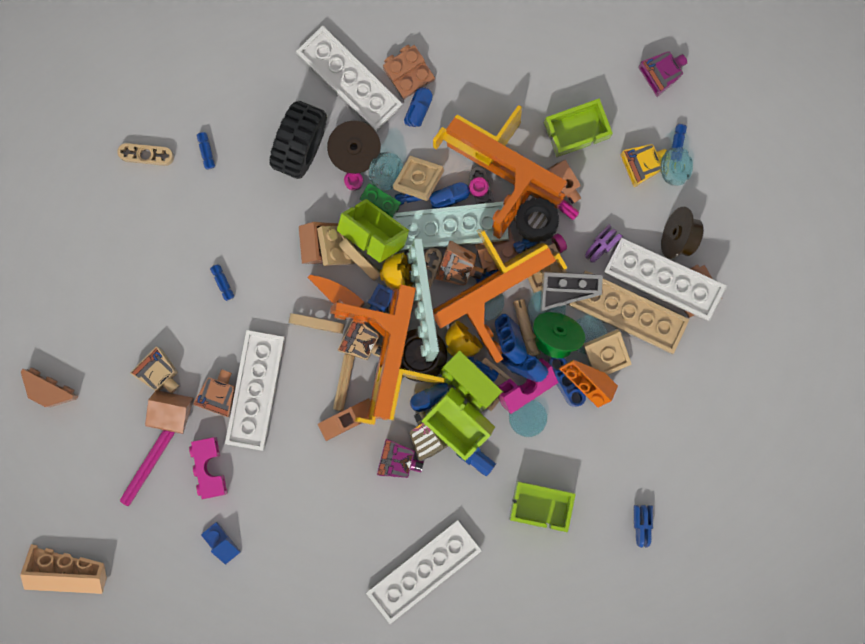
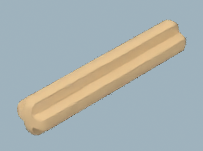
[333,354,354,411]

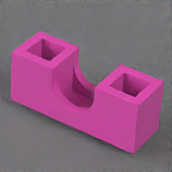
[498,358,558,414]
[189,437,228,499]

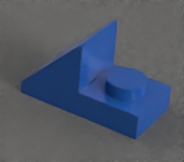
[201,522,241,565]

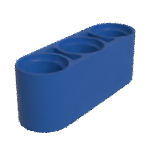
[495,314,527,364]
[500,353,549,382]
[547,357,586,407]

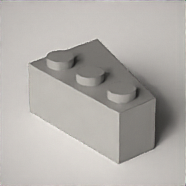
[540,271,603,311]

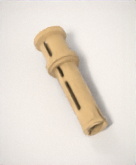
[513,299,541,357]

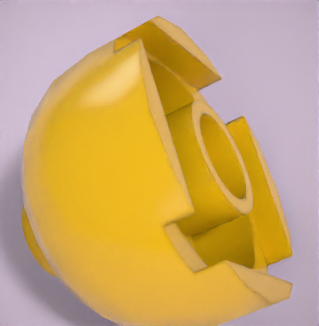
[380,252,413,290]
[445,321,483,357]

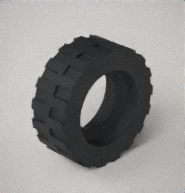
[516,198,559,243]

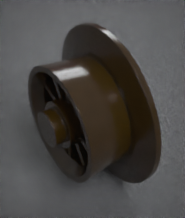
[327,121,381,174]
[661,207,704,259]
[400,329,447,382]

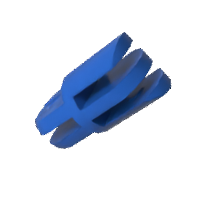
[404,87,433,127]
[429,182,470,209]
[410,382,449,412]
[634,505,653,548]

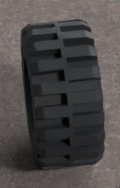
[269,101,327,179]

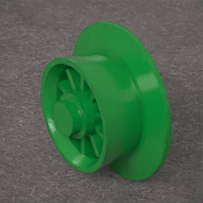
[533,312,585,358]

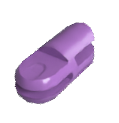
[585,224,623,263]

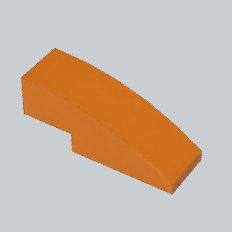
[308,275,365,307]

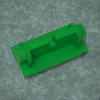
[359,183,401,218]

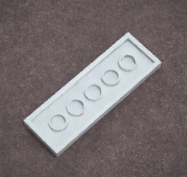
[296,26,403,131]
[604,238,727,321]
[225,330,285,451]
[366,520,482,624]

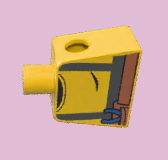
[620,144,669,187]

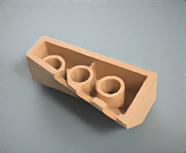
[20,544,107,594]

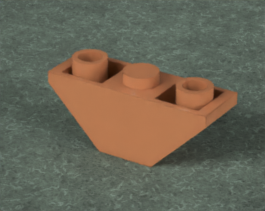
[21,367,78,408]
[318,398,370,441]

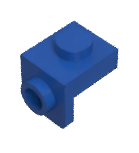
[367,283,393,313]

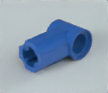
[456,448,496,477]

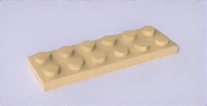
[569,270,690,354]

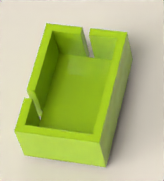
[544,98,613,157]
[337,199,409,263]
[440,350,503,413]
[422,387,495,461]
[509,481,576,533]

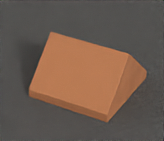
[145,391,194,434]

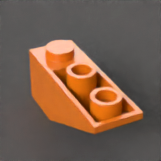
[559,360,618,408]

